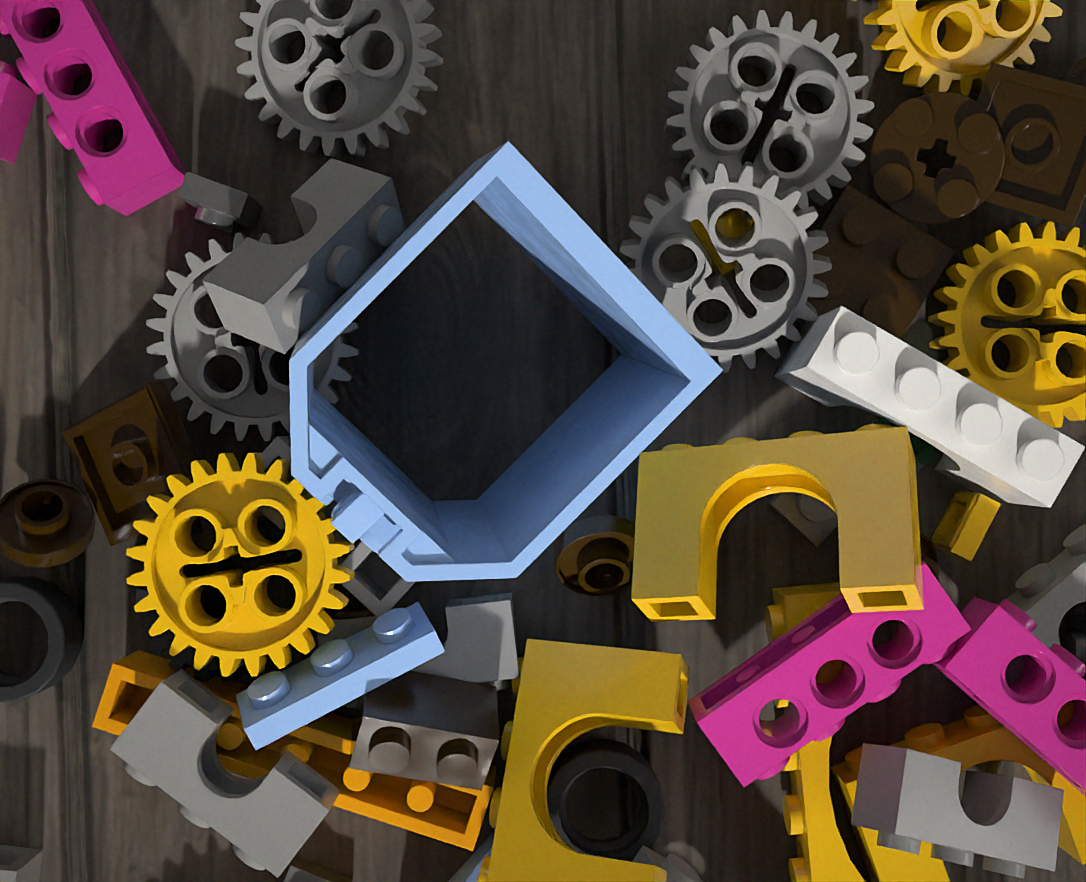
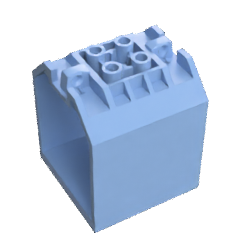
[289,141,723,582]

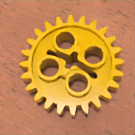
[863,0,1063,97]
[928,221,1086,428]
[126,452,355,677]

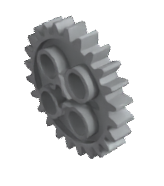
[235,0,443,159]
[664,10,874,221]
[620,160,832,373]
[146,233,359,441]

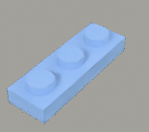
[236,602,445,750]

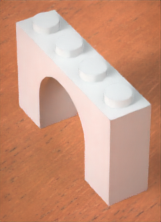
[774,306,1085,508]

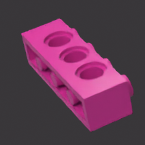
[0,0,187,216]
[688,561,972,787]
[932,597,1086,797]

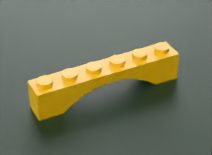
[765,582,867,882]

